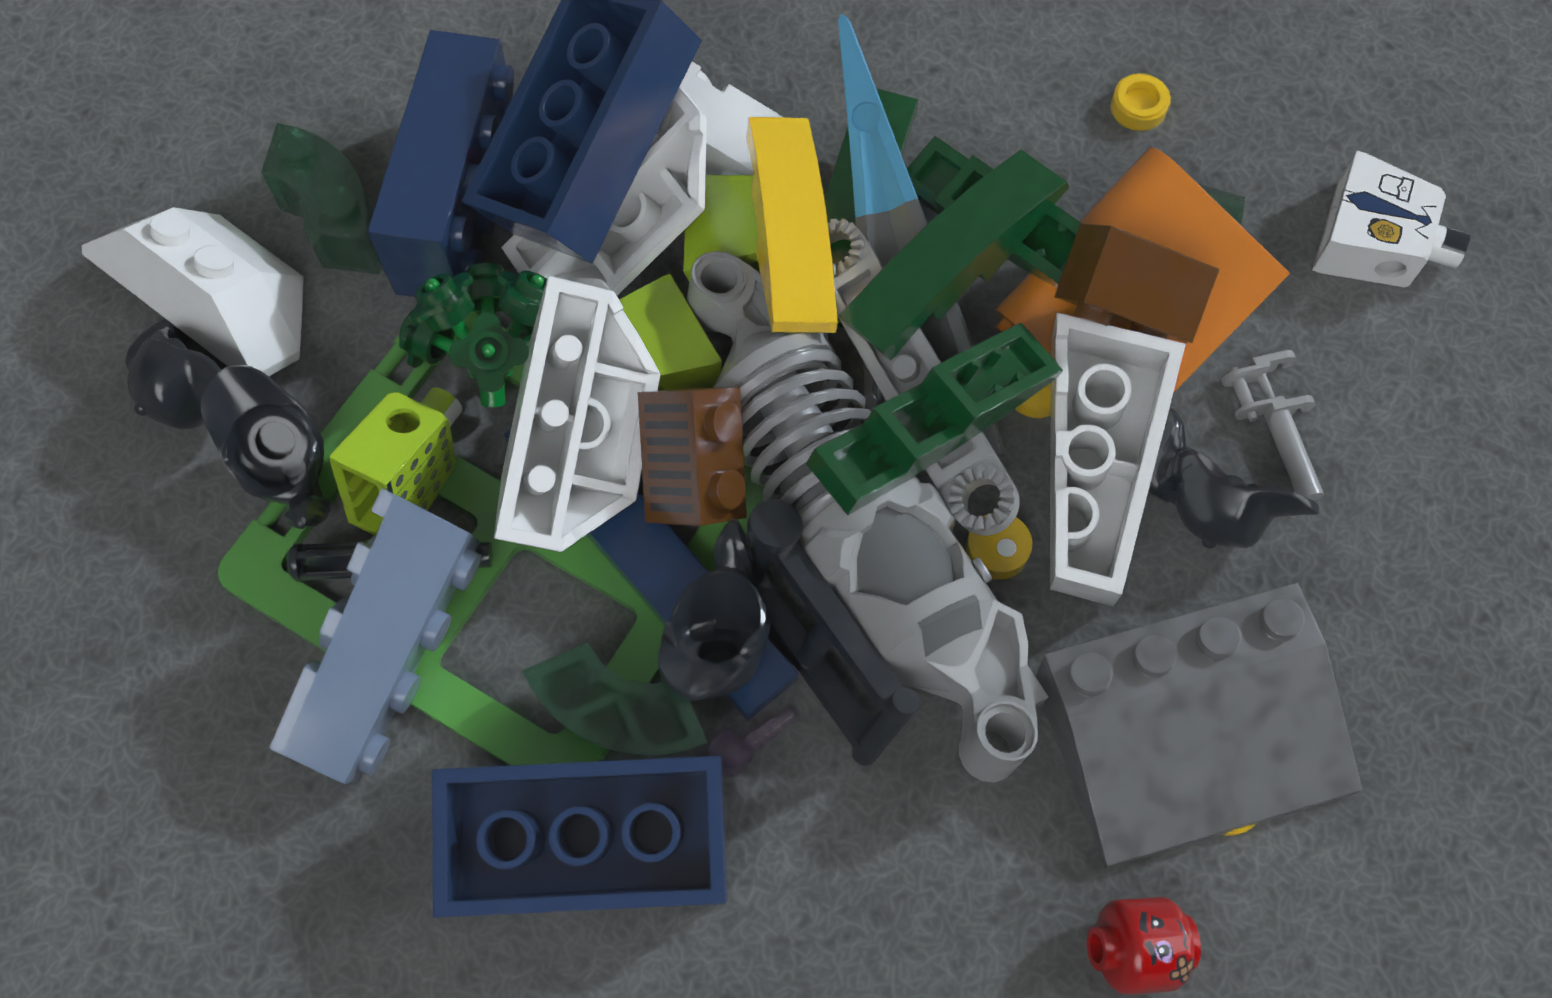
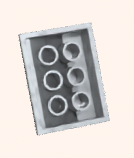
[1036,583,1363,869]

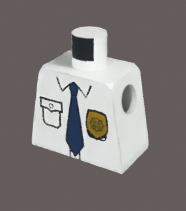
[1312,151,1470,287]

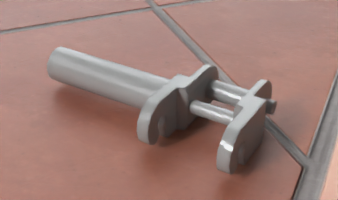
[1221,350,1324,501]

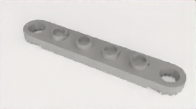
[828,219,1019,536]

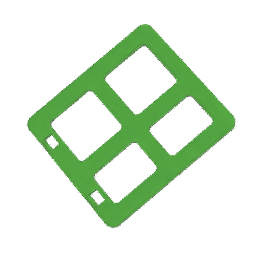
[218,312,767,766]

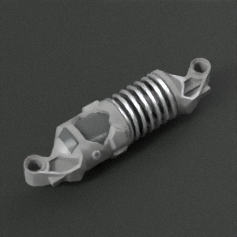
[686,251,1048,782]

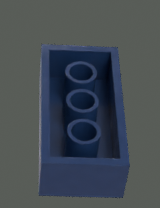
[461,0,702,264]
[368,30,514,297]
[432,756,728,918]

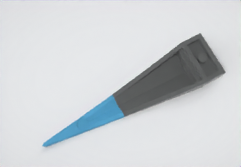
[838,14,1006,479]

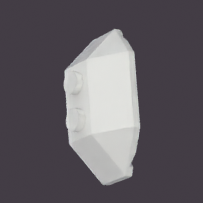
[502,86,706,295]
[82,207,304,376]
[494,276,660,552]

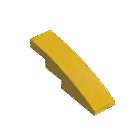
[746,116,838,333]

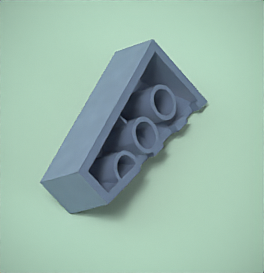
[269,488,481,784]

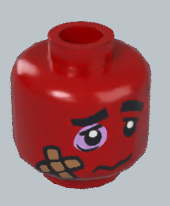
[1086,897,1201,995]

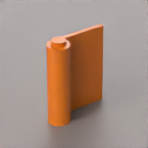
[995,147,1290,393]

